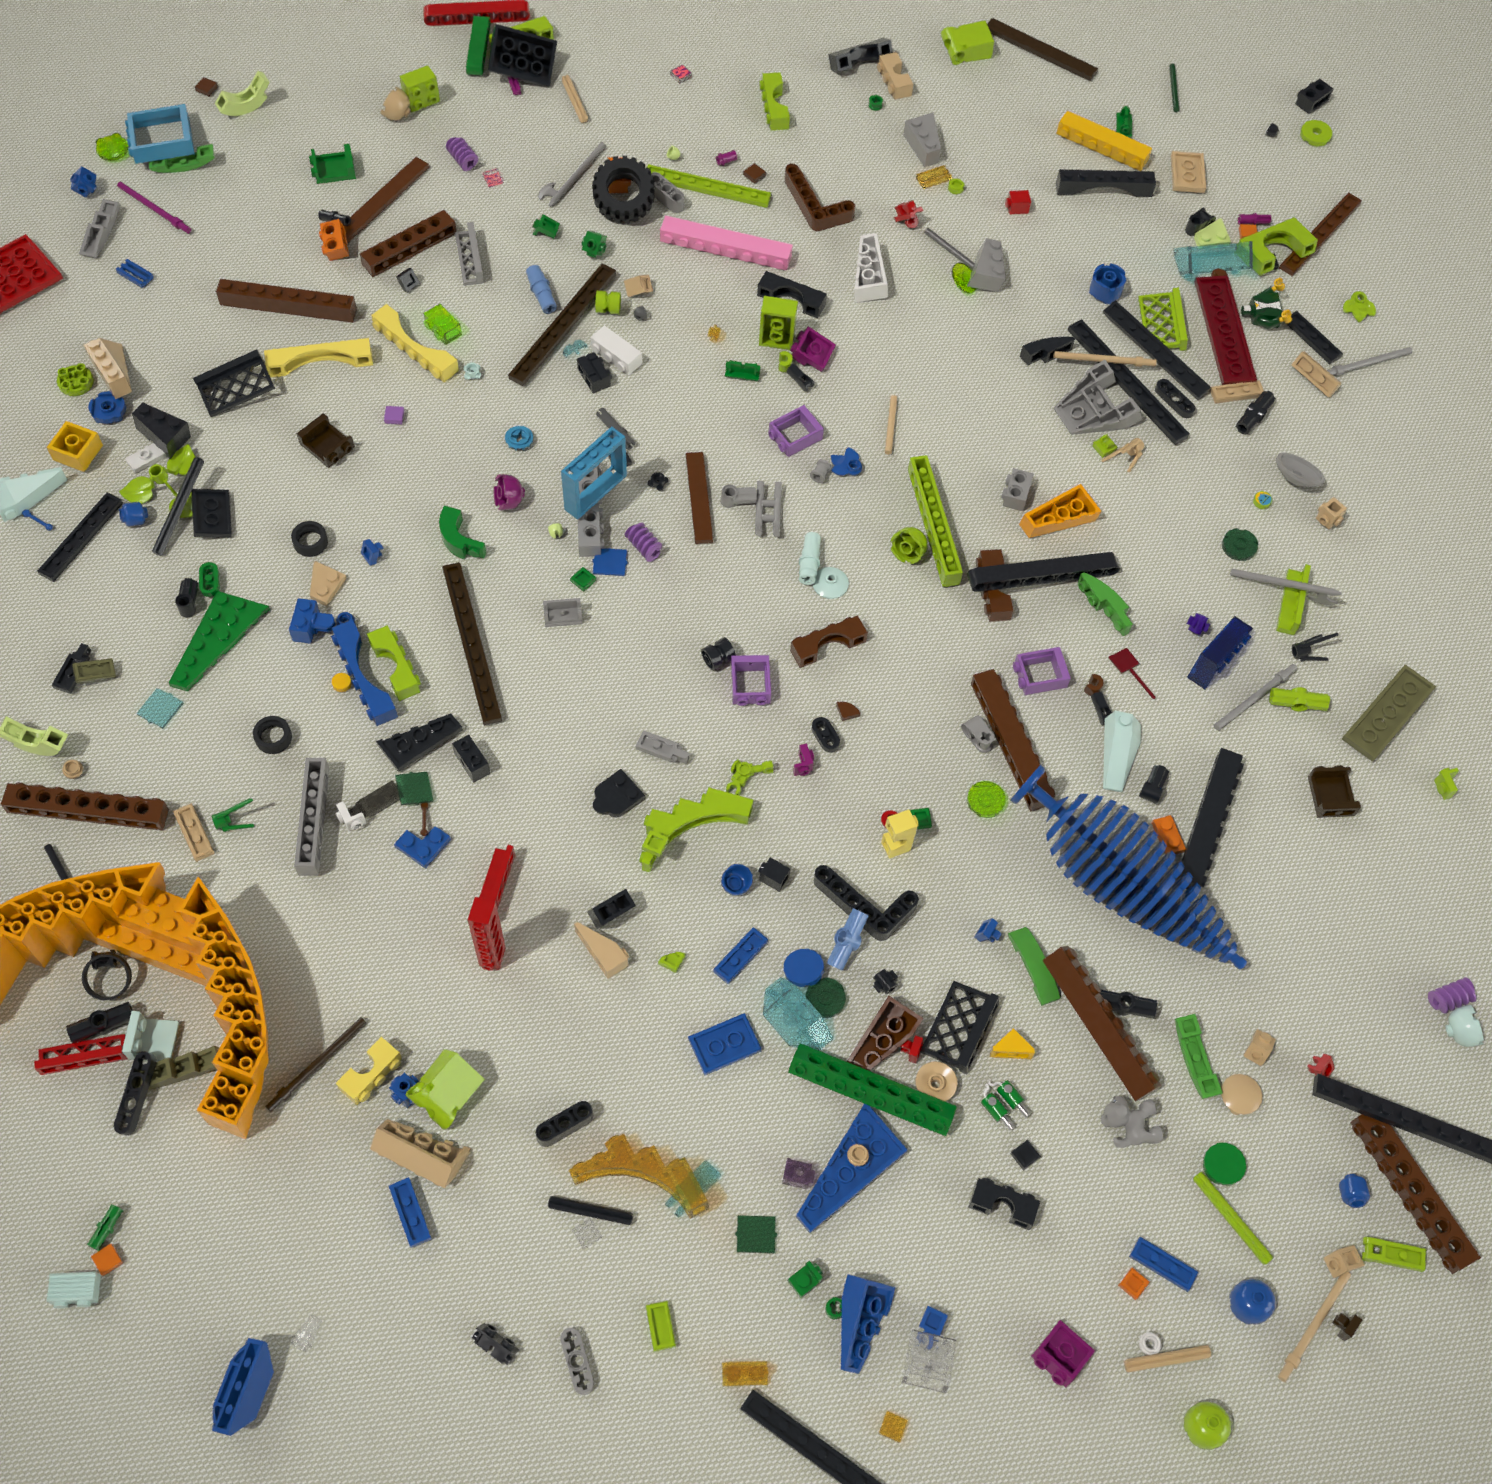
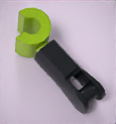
[778,351,815,392]

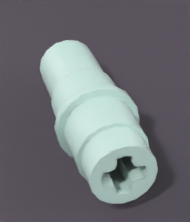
[799,532,821,585]

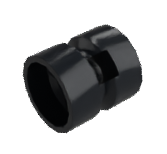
[701,637,736,670]

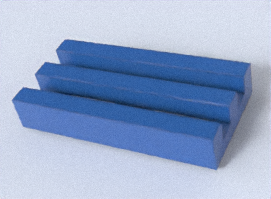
[116,259,154,288]

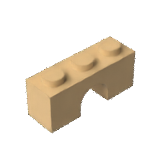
[877,52,913,100]

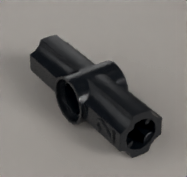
[1235,391,1276,434]
[1100,990,1157,1019]
[66,1001,133,1044]

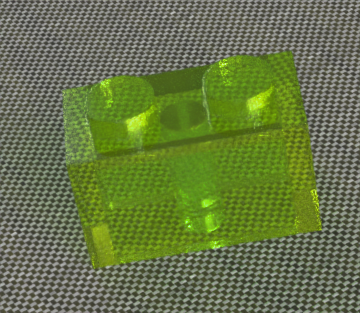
[423,303,462,345]

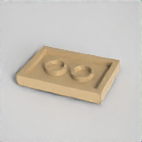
[1171,151,1206,193]

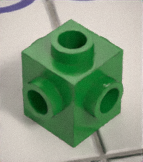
[581,230,607,258]

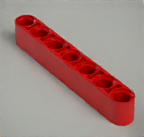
[423,0,530,26]

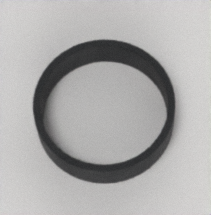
[82,953,132,1001]

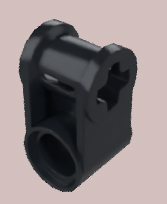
[1185,207,1216,236]

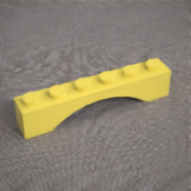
[371,304,459,382]
[264,338,373,377]

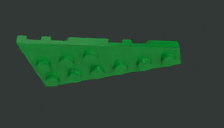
[168,591,270,692]

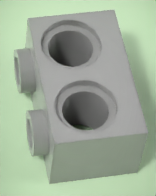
[1001,468,1034,511]

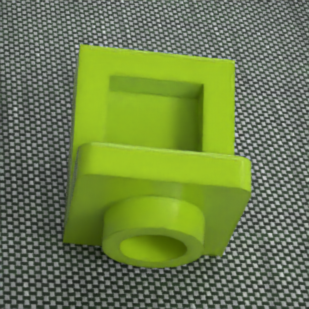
[1434,768,1459,800]

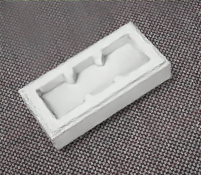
[125,443,166,474]

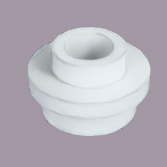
[1139,1332,1162,1355]

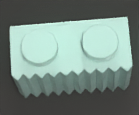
[47,1272,101,1308]

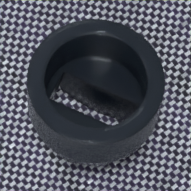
[1265,123,1279,137]

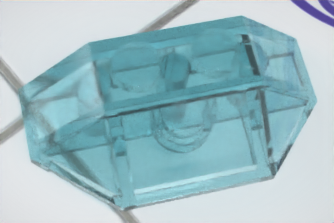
[763,977,834,1050]

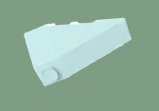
[0,467,67,522]
[1103,710,1141,792]

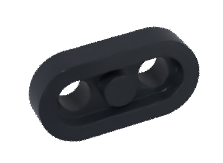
[811,717,840,752]

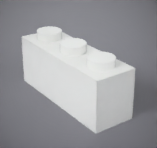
[590,325,642,376]

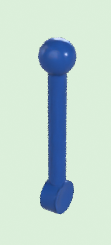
[22,509,53,531]

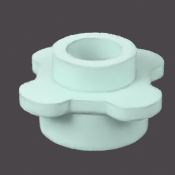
[463,363,481,380]

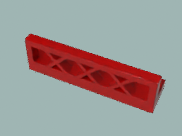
[479,845,515,910]
[34,1034,128,1075]

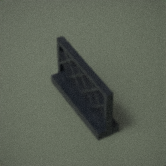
[193,349,276,417]
[921,981,999,1074]

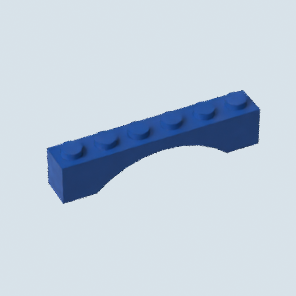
[331,619,398,726]

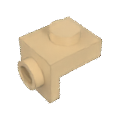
[1244,1029,1276,1066]

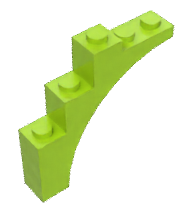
[639,787,753,872]

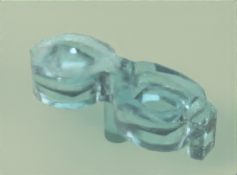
[563,340,587,358]

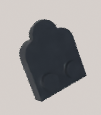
[593,769,645,817]

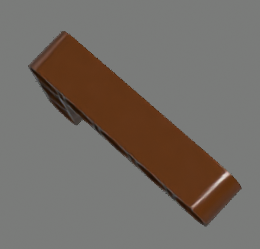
[784,164,855,231]

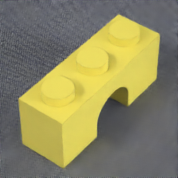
[881,809,918,859]
[336,1037,402,1105]

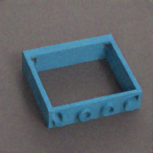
[125,104,195,164]
[561,427,627,520]

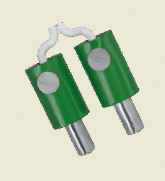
[981,1080,1031,1130]

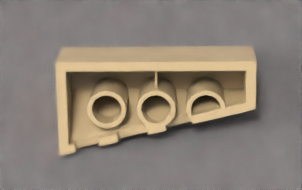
[83,338,132,399]
[370,1119,471,1188]

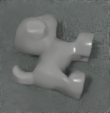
[1101,1096,1163,1148]

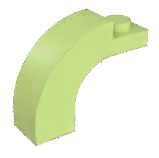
[215,71,270,116]
[0,716,68,756]

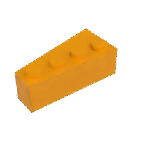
[1019,484,1101,538]

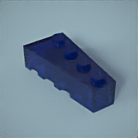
[1187,616,1253,690]

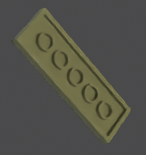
[1342,664,1436,762]

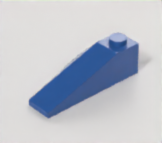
[841,1274,896,1374]

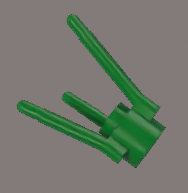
[211,798,254,832]

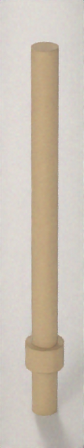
[1054,351,1156,367]
[1278,1272,1351,1382]

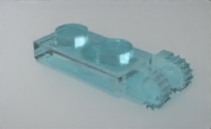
[665,1159,721,1217]

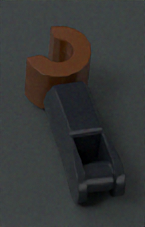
[1084,674,1112,725]

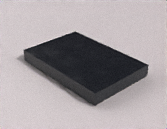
[191,489,232,538]

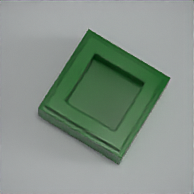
[570,567,596,592]
[910,808,932,830]

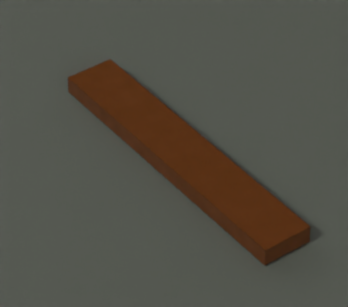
[685,452,713,544]

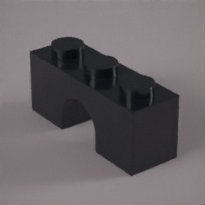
[968,1178,1040,1230]

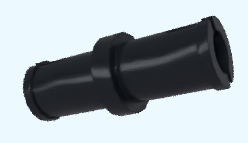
[318,209,351,226]

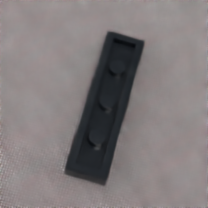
[1283,311,1343,365]

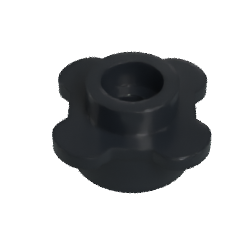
[648,472,668,491]

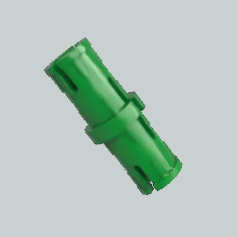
[86,1204,124,1251]

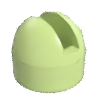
[667,146,680,160]
[548,523,563,539]

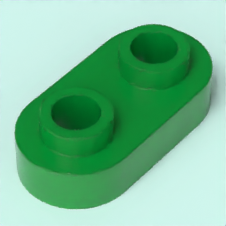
[199,562,220,597]

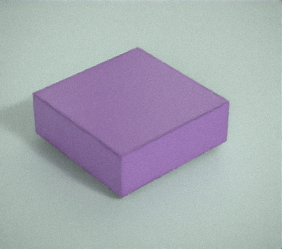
[384,406,404,425]

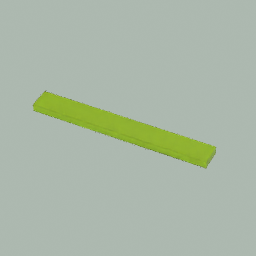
[647,164,772,208]

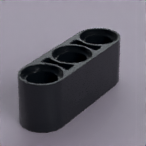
[535,1101,593,1147]

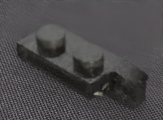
[348,780,404,818]

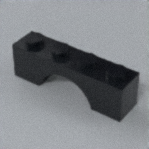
[828,38,893,72]
[757,271,827,319]

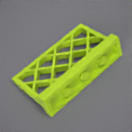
[1138,287,1188,351]

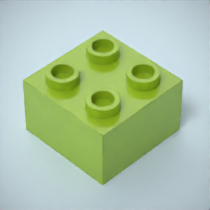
[399,65,440,112]

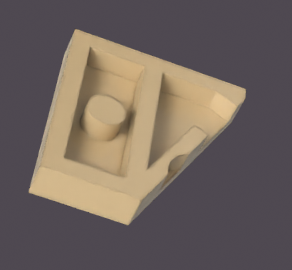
[310,561,347,606]

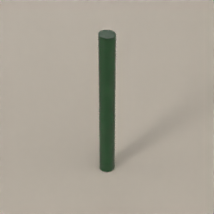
[1169,63,1180,112]

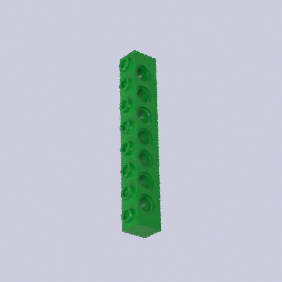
[788,1043,957,1137]

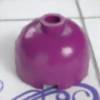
[493,474,525,510]

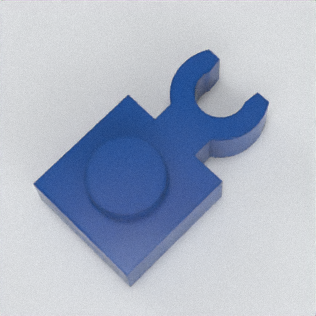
[916,1305,948,1350]

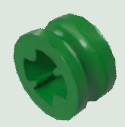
[868,95,883,111]
[825,1297,842,1320]

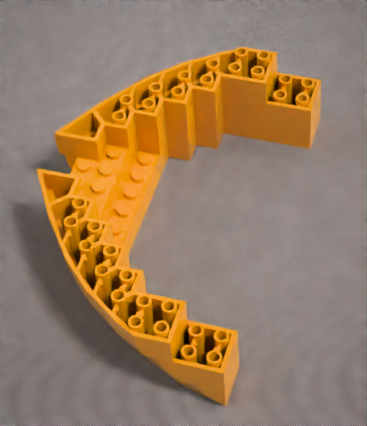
[0,862,268,1139]

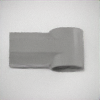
[720,484,757,508]

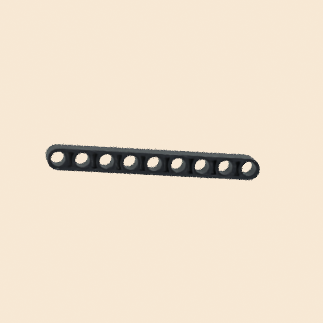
[967,552,1120,592]

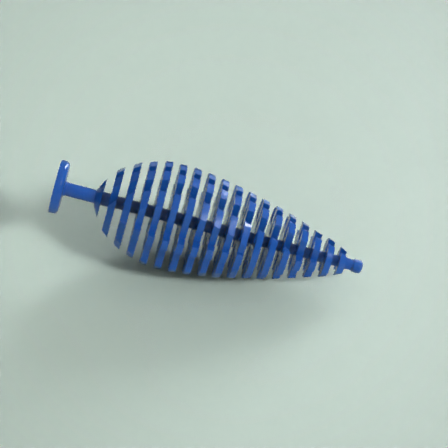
[1010,764,1247,970]

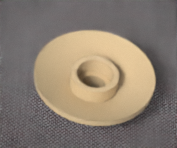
[915,1062,957,1102]

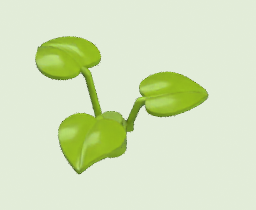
[119,444,195,518]

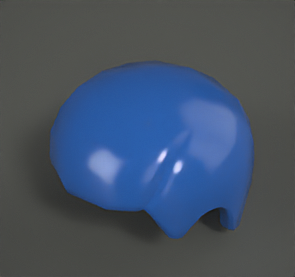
[721,864,753,896]

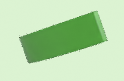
[149,144,215,173]
[1008,927,1060,1006]
[1175,1014,1223,1099]

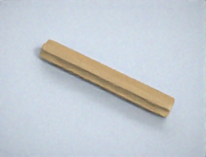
[562,75,588,123]
[1124,1345,1211,1372]

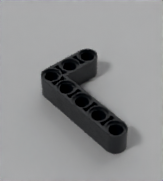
[813,865,919,941]

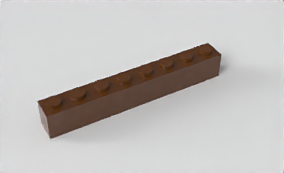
[216,279,357,323]
[971,669,1055,812]
[1042,946,1162,1102]

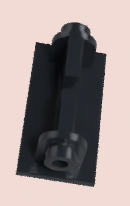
[472,1323,519,1365]

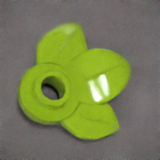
[1343,291,1376,322]

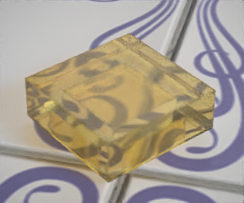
[878,1411,908,1443]

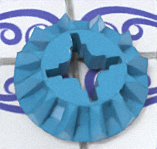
[505,426,533,450]

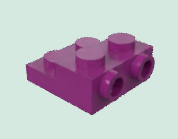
[790,326,836,372]
[1031,1320,1095,1388]

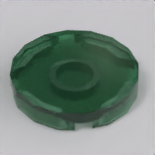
[1222,528,1258,561]
[805,978,846,1018]

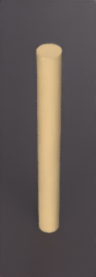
[885,395,897,455]

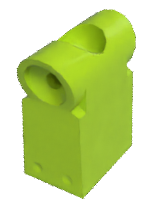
[941,20,994,65]
[406,1049,485,1130]

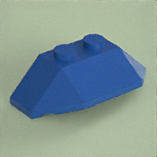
[212,1338,274,1436]

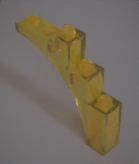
[569,1133,710,1219]

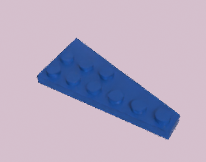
[796,1104,907,1233]

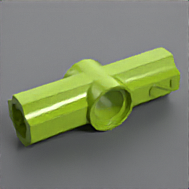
[1269,687,1330,712]

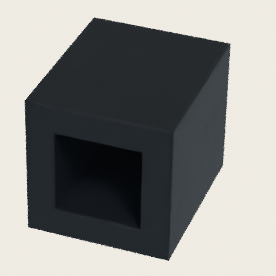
[758,857,791,892]

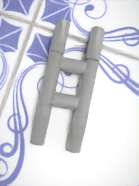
[755,481,782,537]

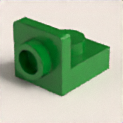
[532,214,560,239]
[787,1260,823,1298]

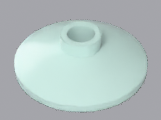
[812,567,849,599]

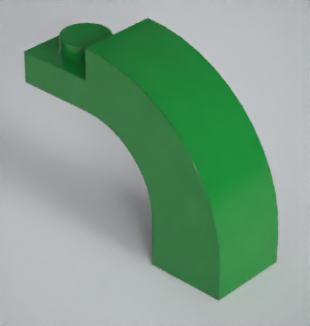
[439,505,486,559]

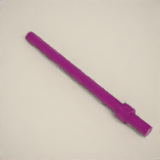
[117,181,192,234]

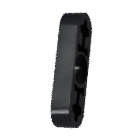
[1155,379,1196,419]

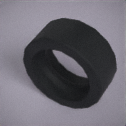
[291,521,328,557]
[253,715,292,754]

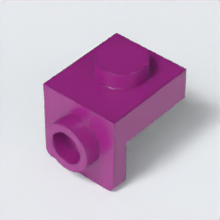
[793,743,814,776]

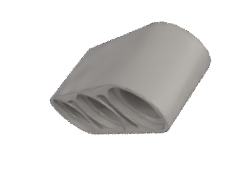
[651,172,684,213]

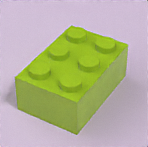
[759,296,798,350]

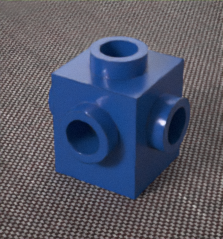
[70,166,97,198]
[389,1072,420,1109]

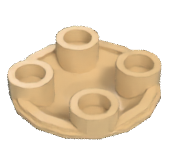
[1221,1074,1263,1115]

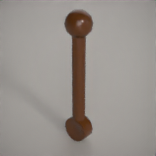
[420,802,429,836]

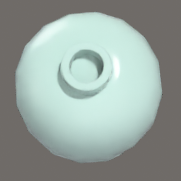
[1445,1004,1484,1047]

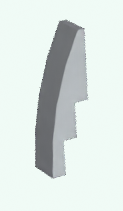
[79,199,121,258]

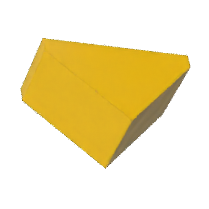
[990,1028,1035,1059]

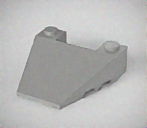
[1054,360,1142,435]

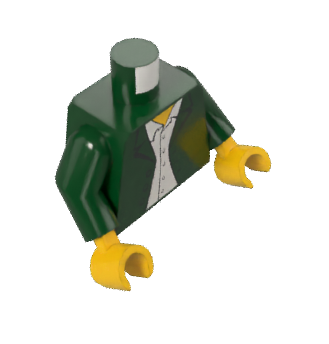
[1241,278,1292,329]

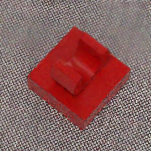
[901,1035,923,1064]
[1307,1054,1335,1077]

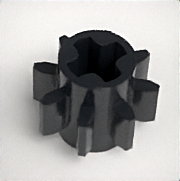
[873,969,898,994]

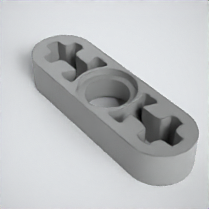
[560,1328,594,1395]

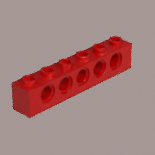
[467,897,506,971]

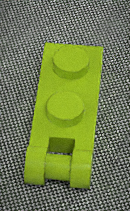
[1362,1237,1426,1272]

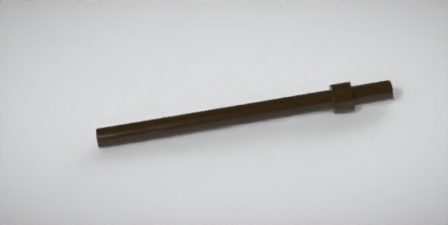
[265,1017,366,1112]

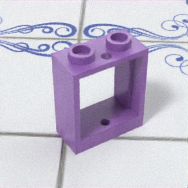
[768,405,824,457]
[1013,647,1071,695]
[731,655,771,706]

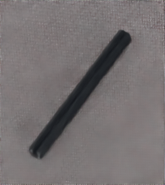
[152,457,204,556]

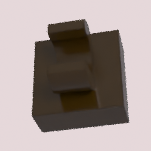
[1332,1313,1363,1341]

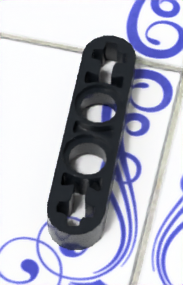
[114,1051,157,1136]

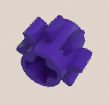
[1186,613,1210,635]

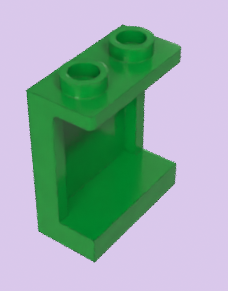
[309,144,356,184]

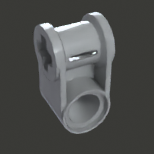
[961,715,994,753]

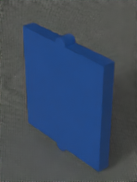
[592,548,628,576]

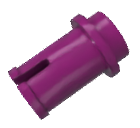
[716,150,737,166]

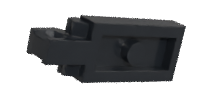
[52,643,91,694]

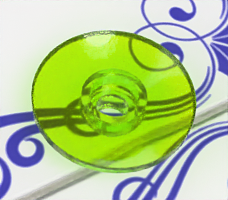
[952,262,977,294]

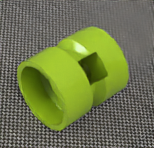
[595,290,621,314]

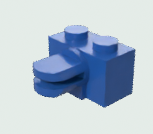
[289,598,336,644]

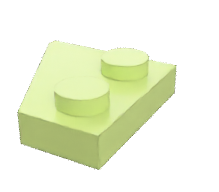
[1194,218,1231,250]

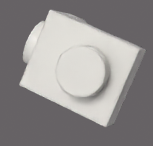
[335,801,366,832]

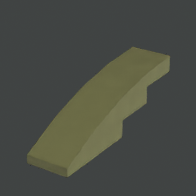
[135,1045,219,1090]

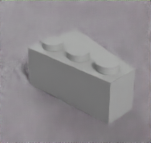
[903,112,941,167]
[967,238,1006,292]

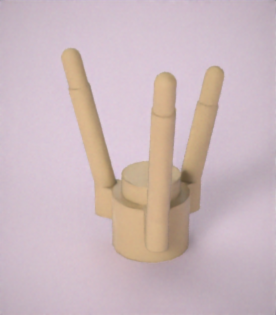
[1101,438,1144,472]

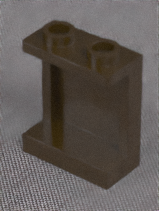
[297,413,355,468]
[1308,765,1361,818]

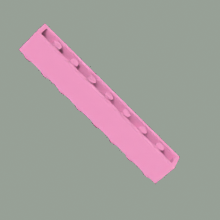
[660,215,793,271]

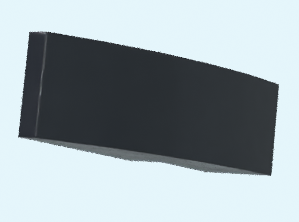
[1020,336,1075,366]

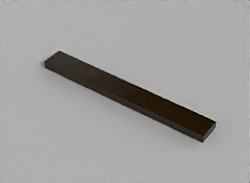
[987,18,1098,81]

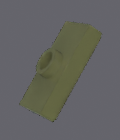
[72,658,116,683]

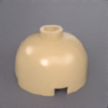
[381,86,411,121]

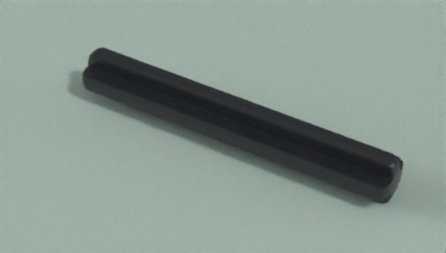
[548,1196,633,1225]

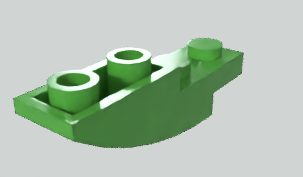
[1077,573,1133,636]

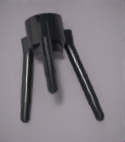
[1291,633,1339,662]

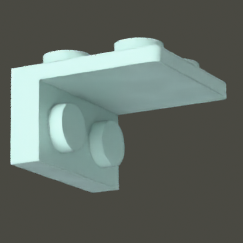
[122,1011,179,1062]

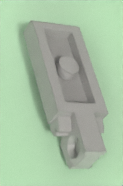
[635,731,690,764]

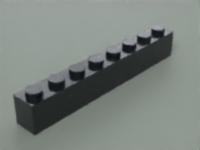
[1174,747,1244,889]

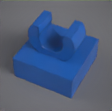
[361,539,384,566]
[974,918,1002,943]

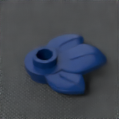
[831,447,862,476]

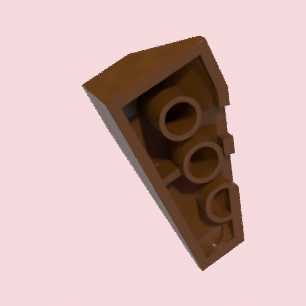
[846,995,924,1071]

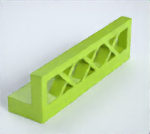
[1276,564,1311,636]

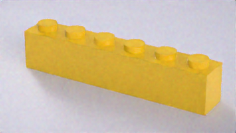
[1056,111,1152,171]

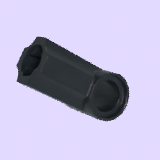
[175,578,199,618]
[1139,765,1169,804]

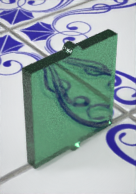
[395,772,433,806]
[735,1215,777,1254]

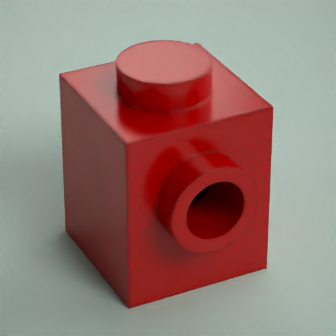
[1005,190,1031,215]

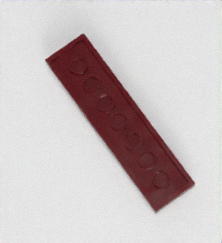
[1194,276,1257,385]

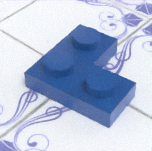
[394,826,451,869]

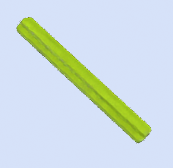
[1193,1172,1273,1265]

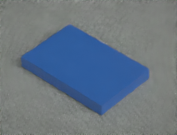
[688,1013,762,1076]

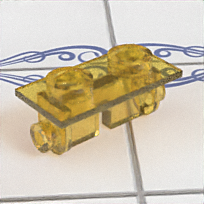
[722,1361,768,1386]

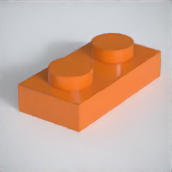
[1152,815,1186,855]

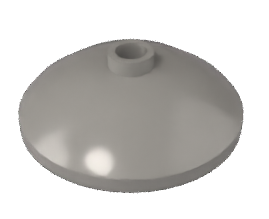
[1276,453,1325,487]

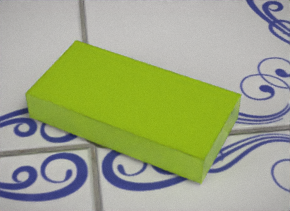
[646,1301,676,1352]

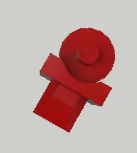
[894,200,923,228]

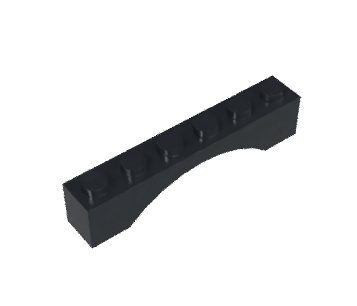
[1056,169,1156,197]

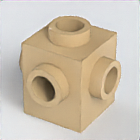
[1315,497,1347,529]

